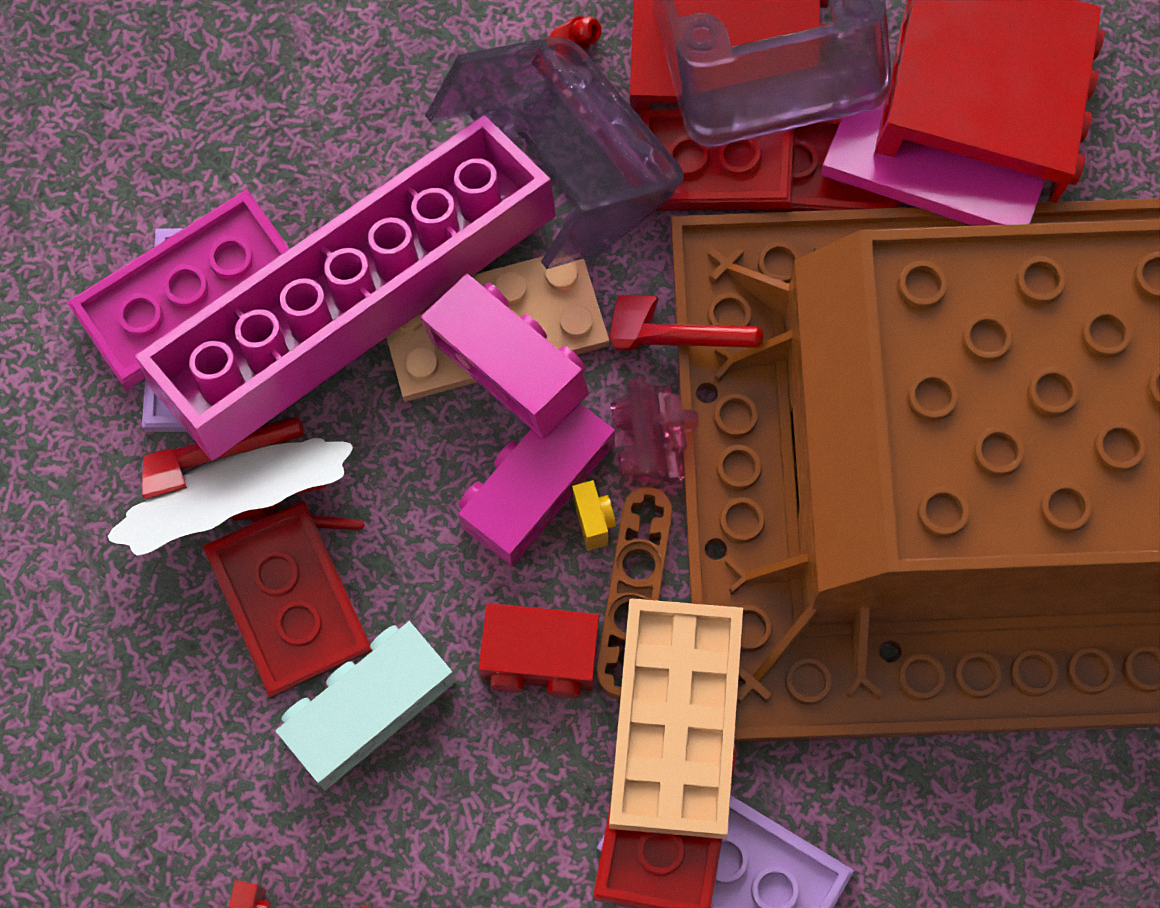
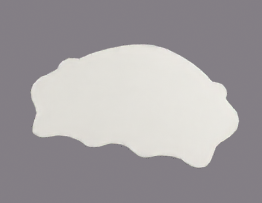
[108,438,353,555]

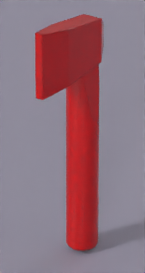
[609,295,764,351]
[142,417,304,499]

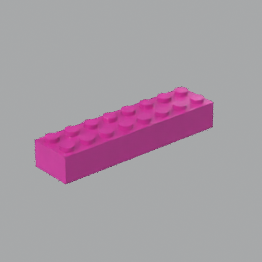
[135,115,556,461]

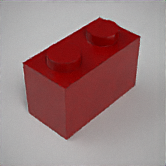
[478,603,599,698]

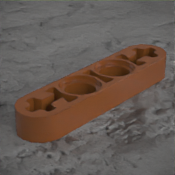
[597,487,672,700]

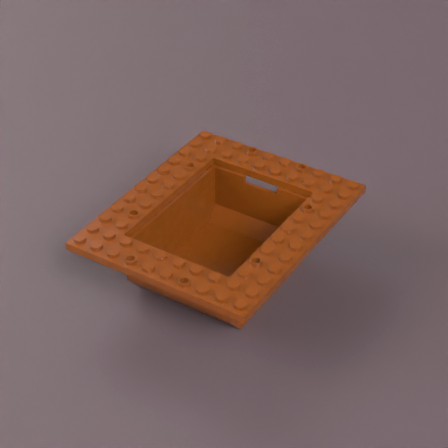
[671,198,1160,743]

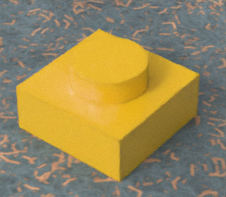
[572,480,616,551]

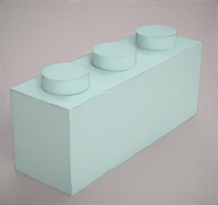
[276,621,456,791]

